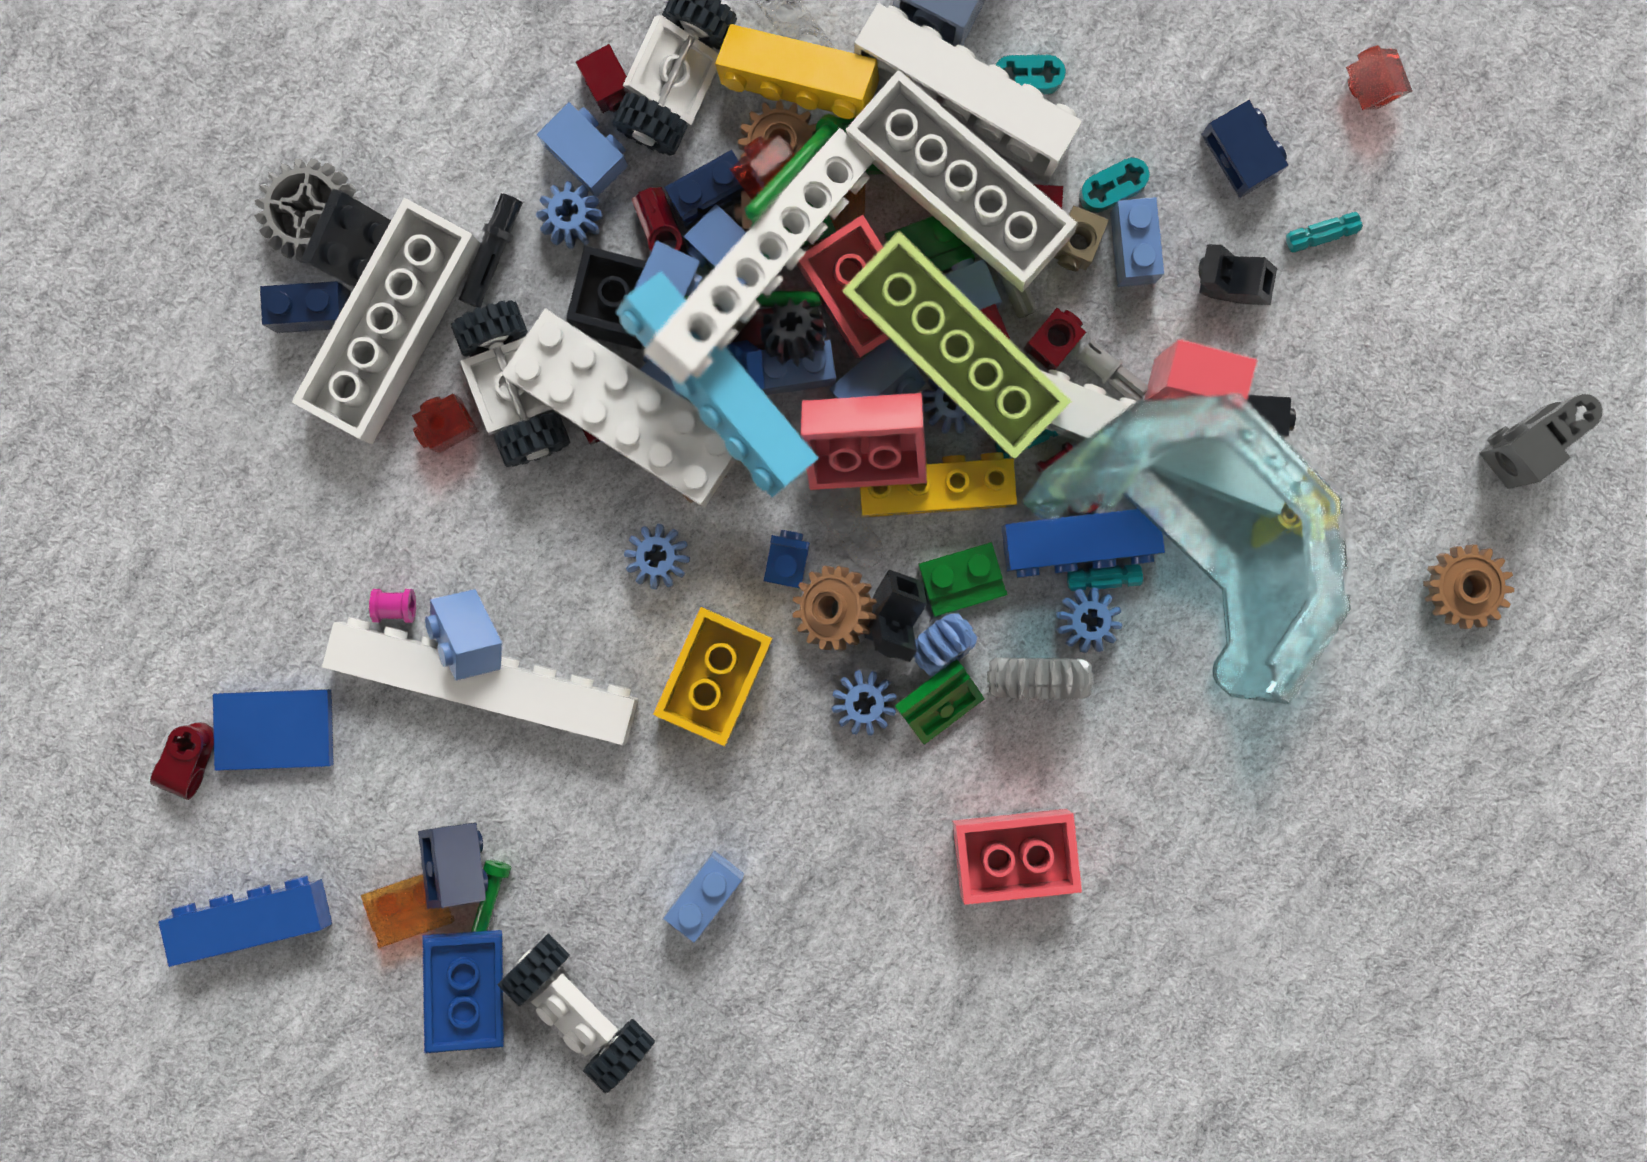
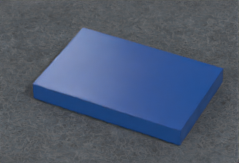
[213,689,334,771]
[422,930,504,1054]

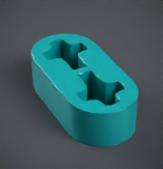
[996,55,1066,95]
[1079,157,1150,213]

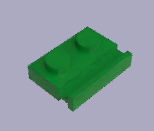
[884,216,975,274]
[918,542,1008,617]
[895,659,985,745]

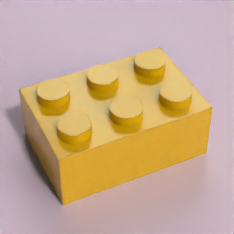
[653,607,774,747]

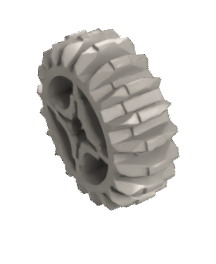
[254,158,360,263]
[987,657,1093,699]

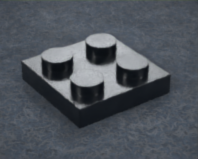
[301,189,391,288]

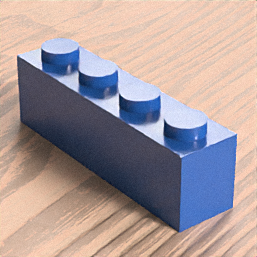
[1001,507,1165,578]
[158,875,332,967]

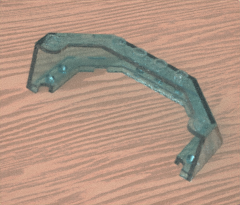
[1022,393,1351,705]

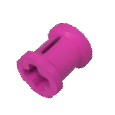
[369,589,416,623]

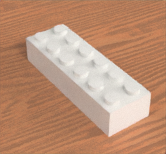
[854,3,1082,183]
[846,70,1077,292]
[292,198,481,445]
[501,309,736,508]

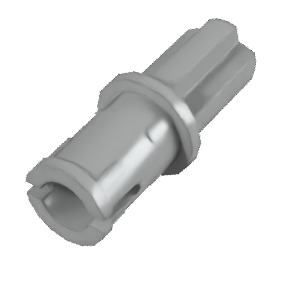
[1077,339,1148,402]

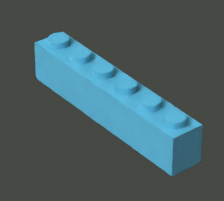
[616,271,819,497]

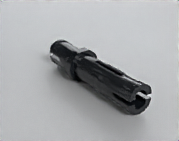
[458,193,523,308]

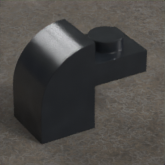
[1198,244,1277,305]
[864,569,927,662]

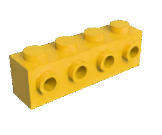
[715,24,879,119]
[859,452,1017,518]

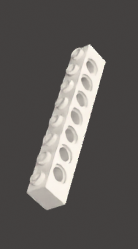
[643,128,875,385]

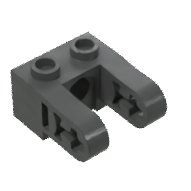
[1479,394,1603,489]

